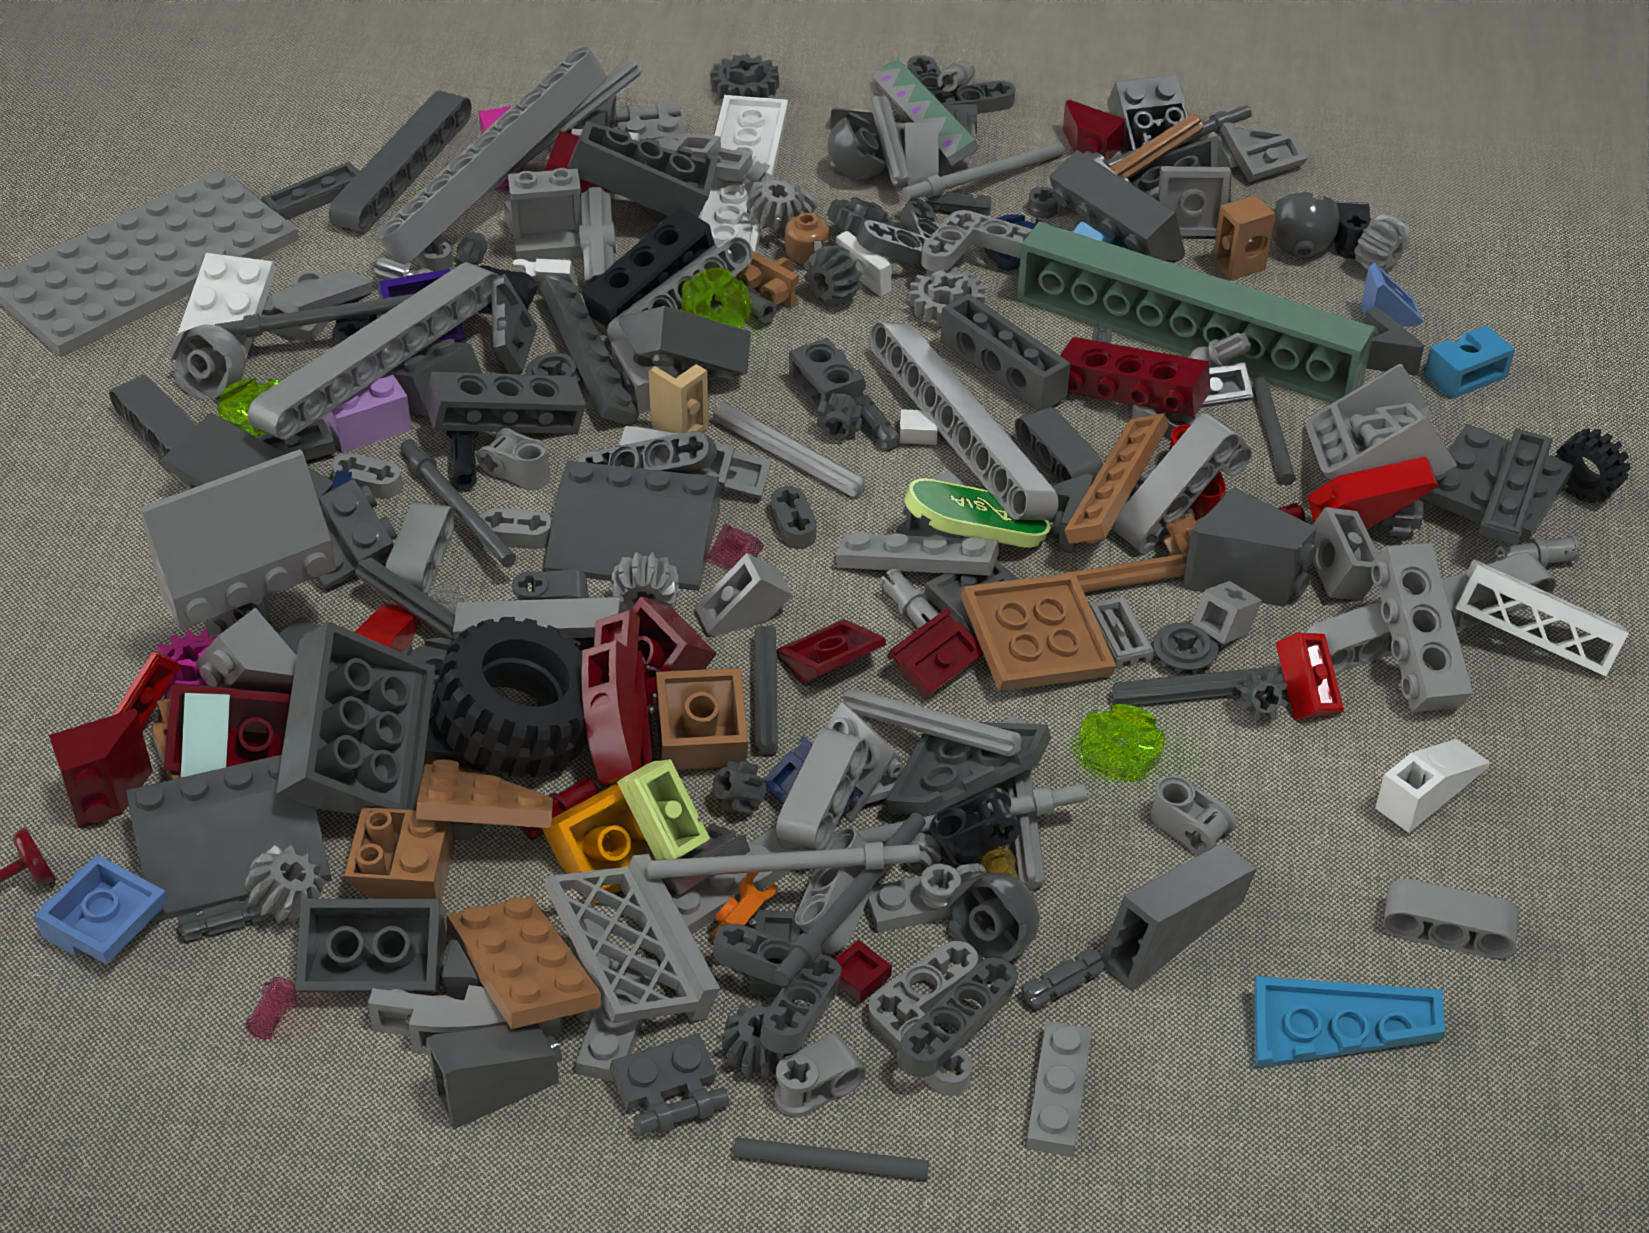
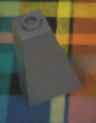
[1101,843,1257,990]

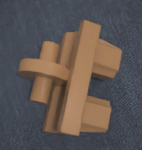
[736,251,799,308]

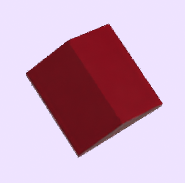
[777,619,887,685]

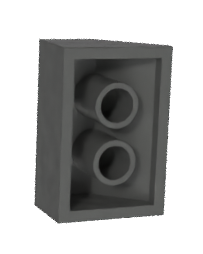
[619,306,751,382]
[295,899,447,992]

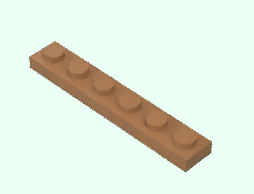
[1064,413,1169,544]

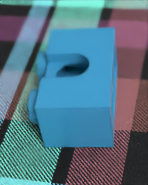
[1424,325,1515,399]

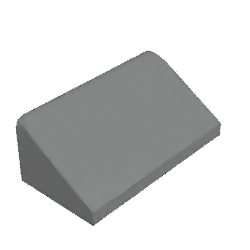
[1202,363,1254,406]

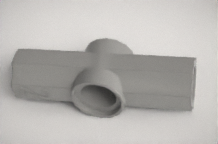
[579,187,617,287]

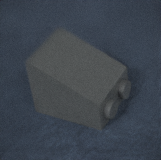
[1183,487,1317,607]

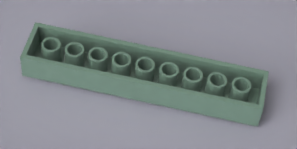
[1017,222,1375,403]

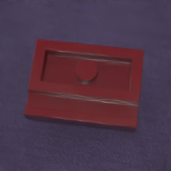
[887,608,984,700]

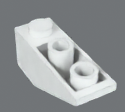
[1375,739,1490,833]

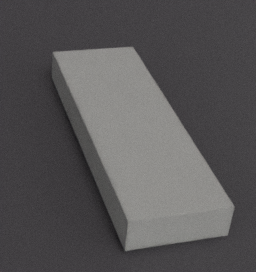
[271,269,373,313]

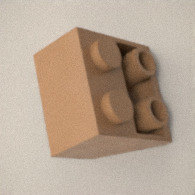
[344,807,454,901]

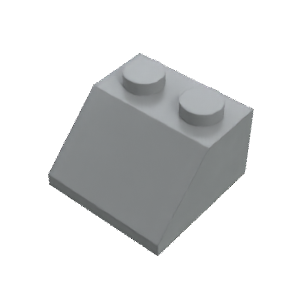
[195,608,297,693]

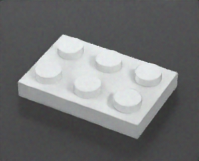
[177,253,277,360]

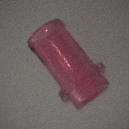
[244,977,297,1040]

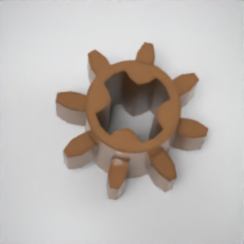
[1162,513,1204,558]

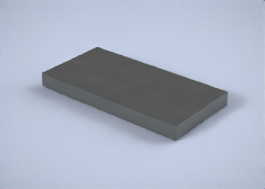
[161,412,333,503]

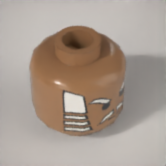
[785,213,829,266]

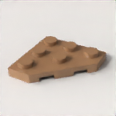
[416,759,553,828]

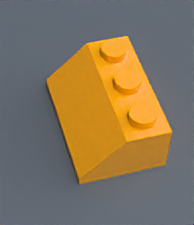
[542,783,655,904]

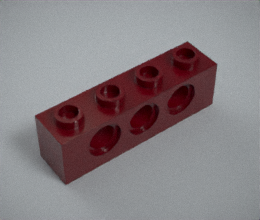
[1060,337,1211,417]

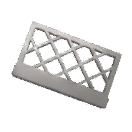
[544,854,720,1023]

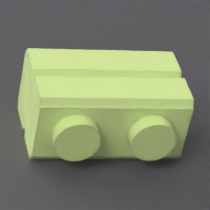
[617,759,710,860]

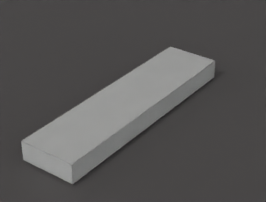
[453,597,621,639]

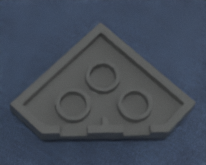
[886,722,1051,816]

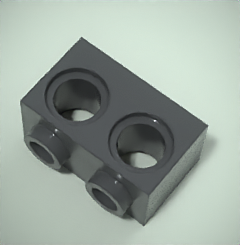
[789,338,866,411]

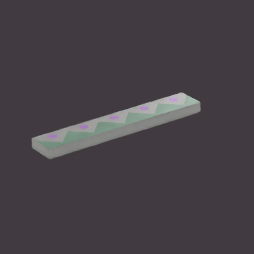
[871,58,979,166]

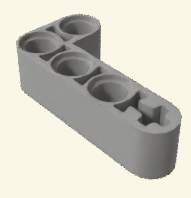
[1112,413,1252,554]

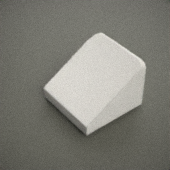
[899,409,938,445]

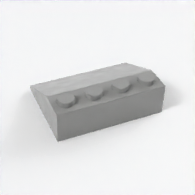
[140,449,336,630]

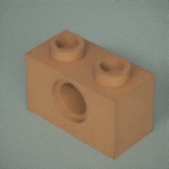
[1212,195,1275,280]

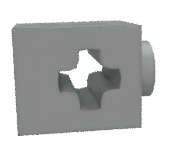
[1191,581,1262,644]

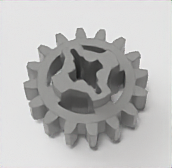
[909,267,986,326]

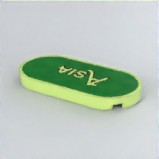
[904,478,1050,548]

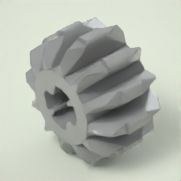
[746,176,805,232]
[1355,213,1410,272]
[611,552,679,611]
[244,845,326,923]

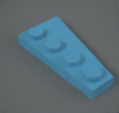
[1254,976,1445,1069]

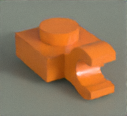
[709,872,777,941]

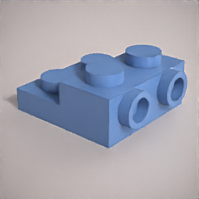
[34,854,169,965]

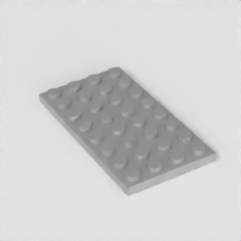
[0,170,299,357]

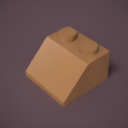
[656,668,748,770]

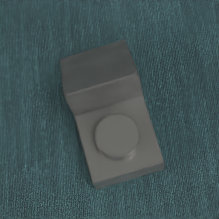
[1363,306,1425,375]
[1048,474,1094,554]

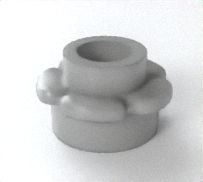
[906,833,943,873]

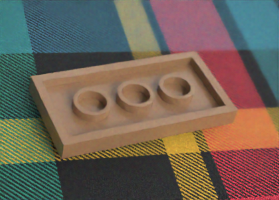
[447,896,601,1029]

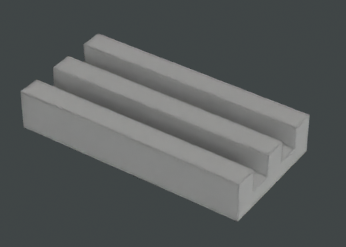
[1089,596,1154,669]

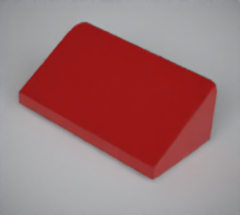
[1276,633,1344,719]
[113,651,182,729]

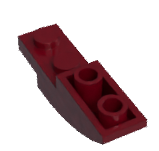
[581,610,645,786]

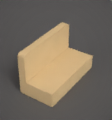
[648,364,709,434]

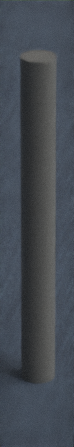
[1253,377,1296,485]
[734,1137,929,1180]

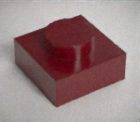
[835,939,892,1003]

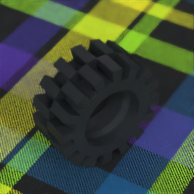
[1555,428,1630,503]

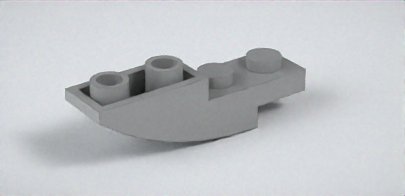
[655,134,753,182]
[619,426,771,499]
[368,985,563,1054]

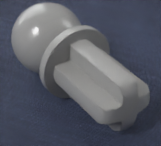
[374,257,433,280]
[1189,333,1250,368]

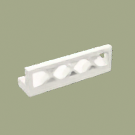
[1454,559,1629,676]

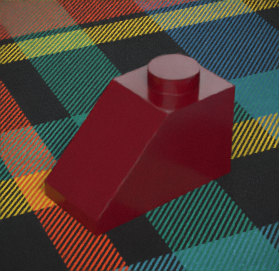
[1063,99,1126,160]

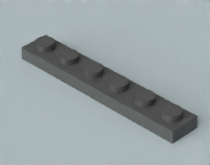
[539,277,639,426]

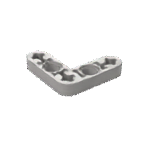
[921,210,1033,272]
[868,941,978,1096]

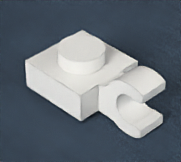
[513,258,576,285]

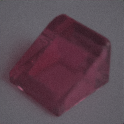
[707,524,765,569]

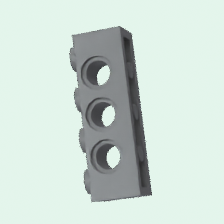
[1371,543,1473,713]

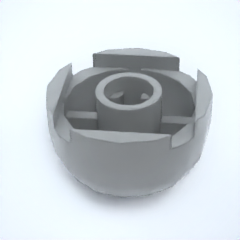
[169,324,246,400]

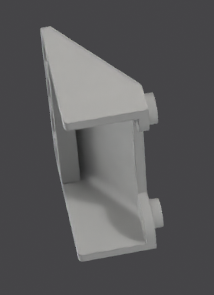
[1306,364,1457,481]

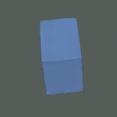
[1361,262,1424,326]

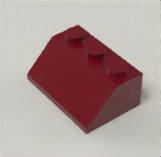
[163,683,291,772]

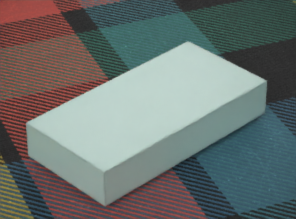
[181,693,230,777]

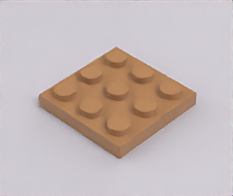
[960,573,1116,691]

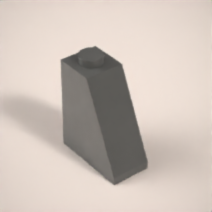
[426,1023,562,1129]

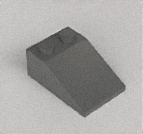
[1128,136,1231,203]

